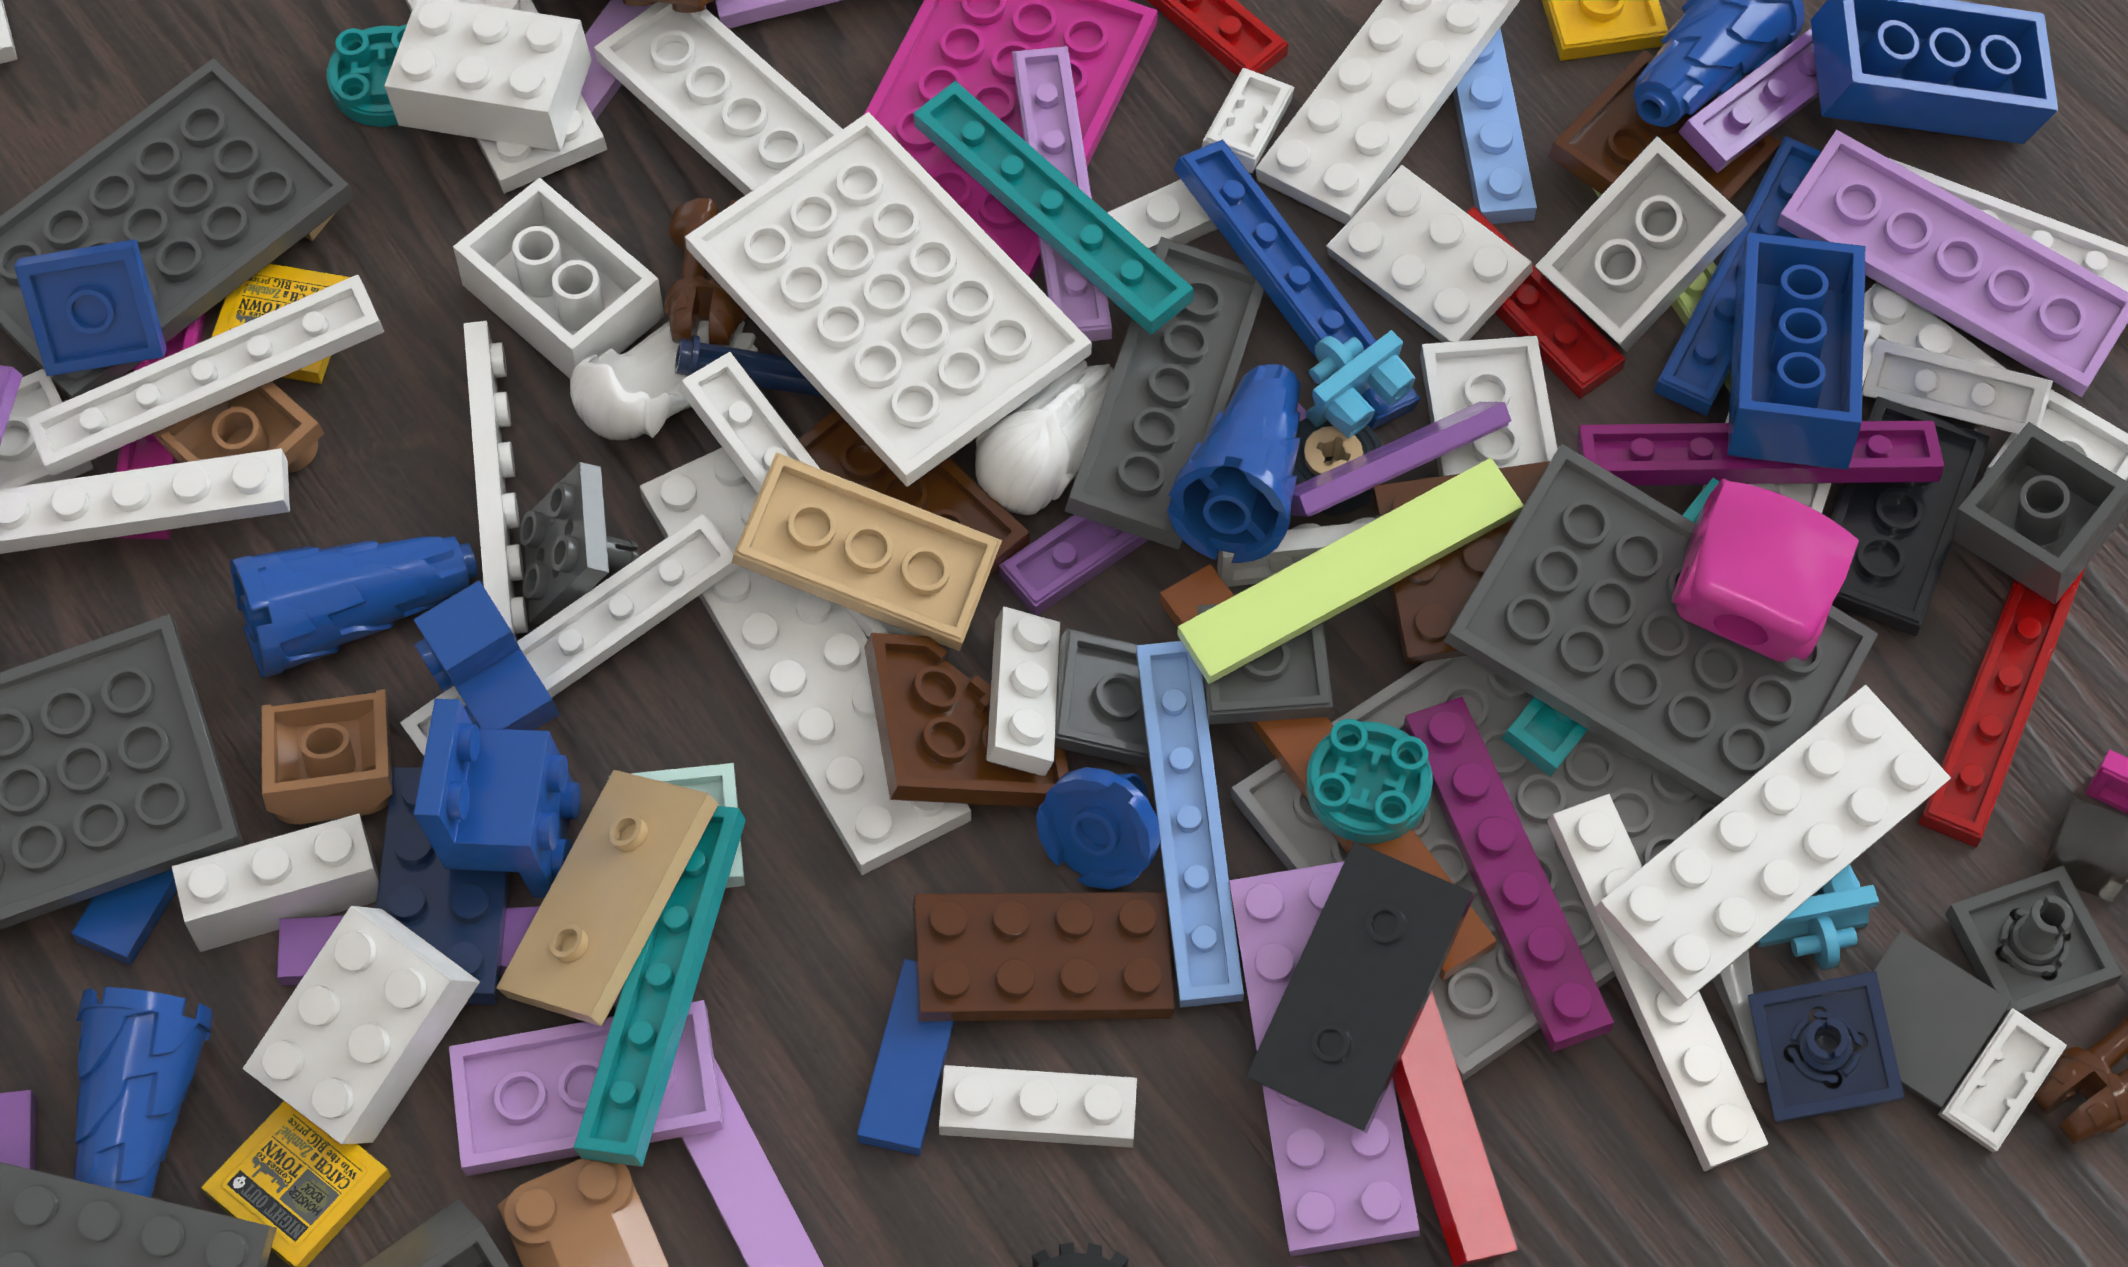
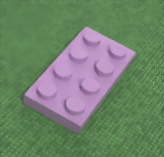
[449,1000,724,1176]

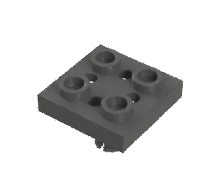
[519,462,638,625]
[1945,865,2122,1019]

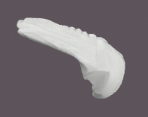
[570,320,758,440]
[975,360,1114,515]

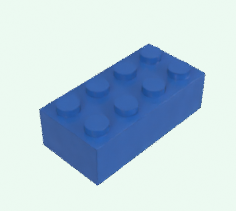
[1810,0,2058,144]
[1727,232,1866,470]

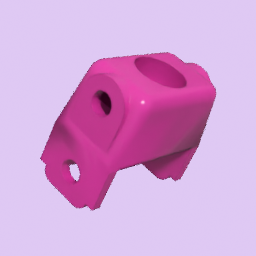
[1671,478,1859,662]

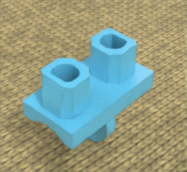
[1305,330,1415,438]
[1757,864,1879,970]

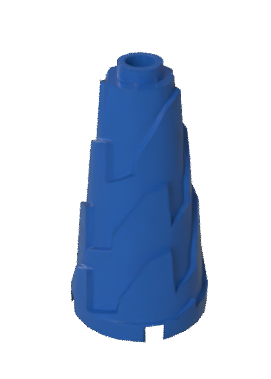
[1633,0,1804,127]
[1167,364,1301,563]
[230,536,478,678]
[74,987,214,1198]

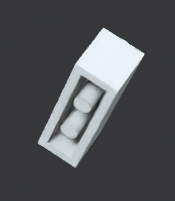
[172,813,380,952]

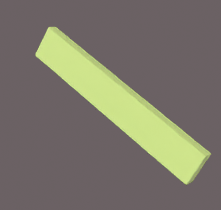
[1177,458,1524,684]

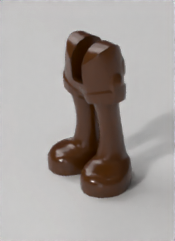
[664,198,747,347]
[2033,1015,2128,1144]

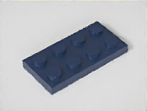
[376,767,511,1005]

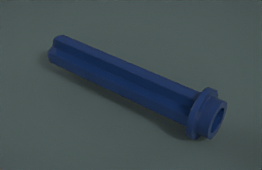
[675,335,823,397]

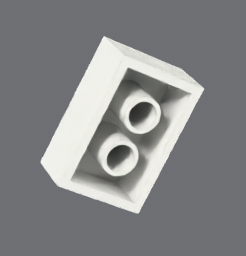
[384,0,592,152]
[1536,136,1748,352]
[453,177,665,378]
[243,906,480,1144]

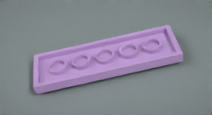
[1776,129,2128,397]
[1229,861,1420,1257]

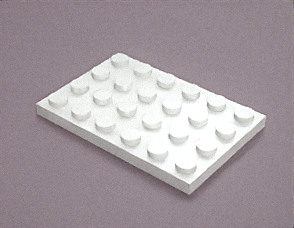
[685,112,1092,487]

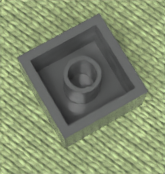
[1953,422,2128,604]

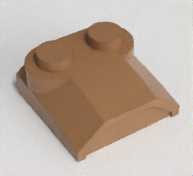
[153,381,324,473]
[262,689,393,824]
[497,1159,669,1267]

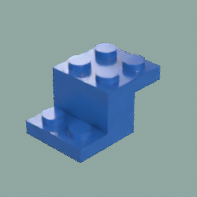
[414,699,581,898]

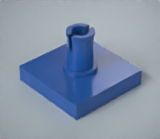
[14,239,167,376]

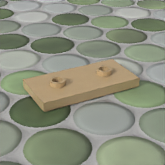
[731,452,1002,651]
[496,770,719,1026]

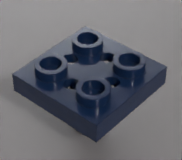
[1748,971,1905,1124]

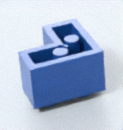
[414,580,560,730]

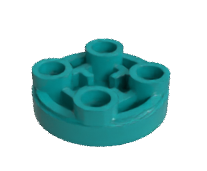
[327,24,407,127]
[1306,719,1433,844]

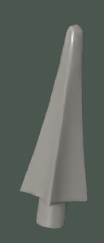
[1712,949,1765,1083]

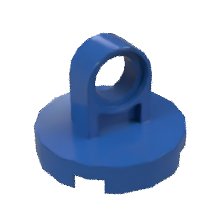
[1036,767,1160,890]

